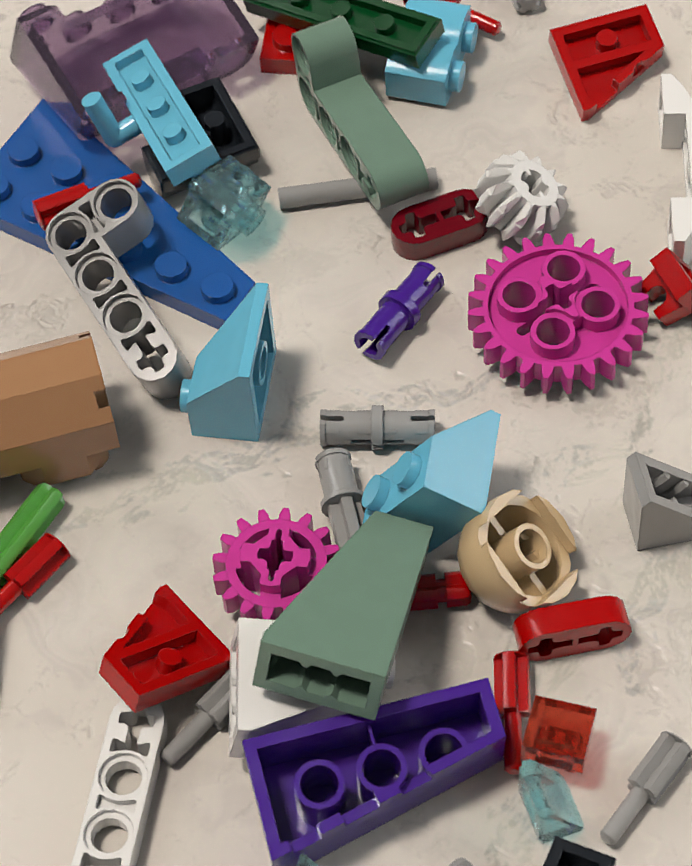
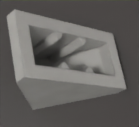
[623,452,692,551]

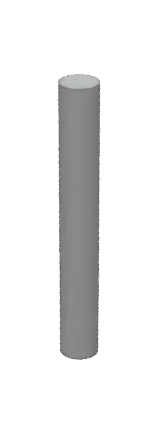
[278,168,438,209]

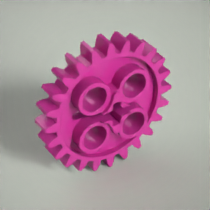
[468,233,649,394]

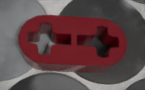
[391,189,488,261]

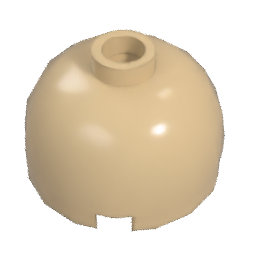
[457,489,578,614]

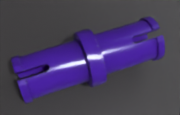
[354,261,444,360]

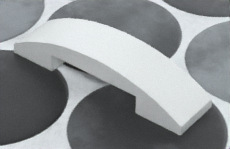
[658,74,692,265]

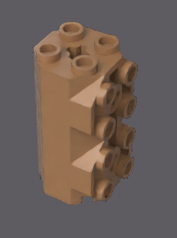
[0,331,120,485]

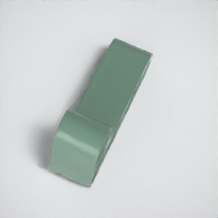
[291,16,429,210]

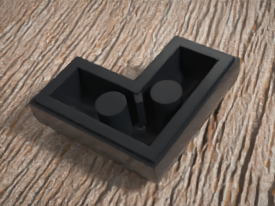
[141,76,260,198]

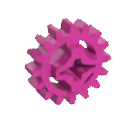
[212,508,340,620]

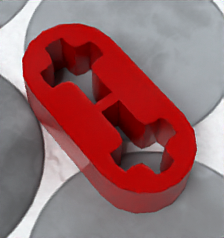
[512,596,632,661]

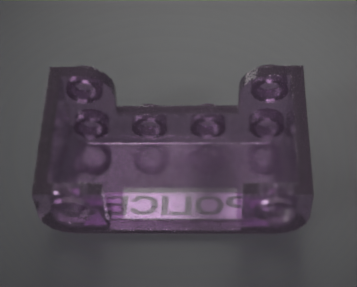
[10,0,259,140]

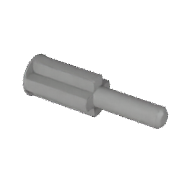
[161,669,230,765]
[600,731,692,845]

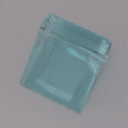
[519,759,583,844]

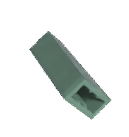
[252,510,434,721]

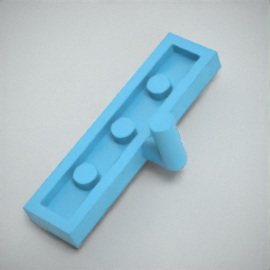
[82,38,221,187]

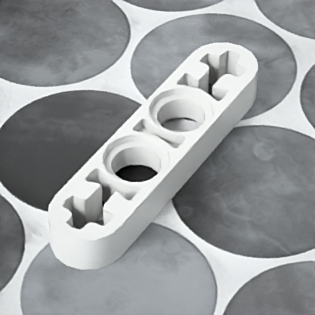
[71,700,168,866]

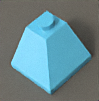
[179,283,277,442]

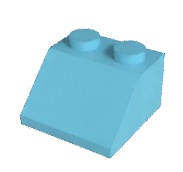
[361,410,501,554]

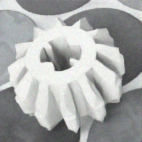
[473,150,569,246]

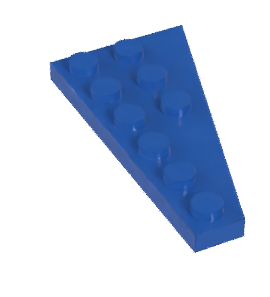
[0,94,256,330]

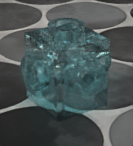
[177,155,271,251]

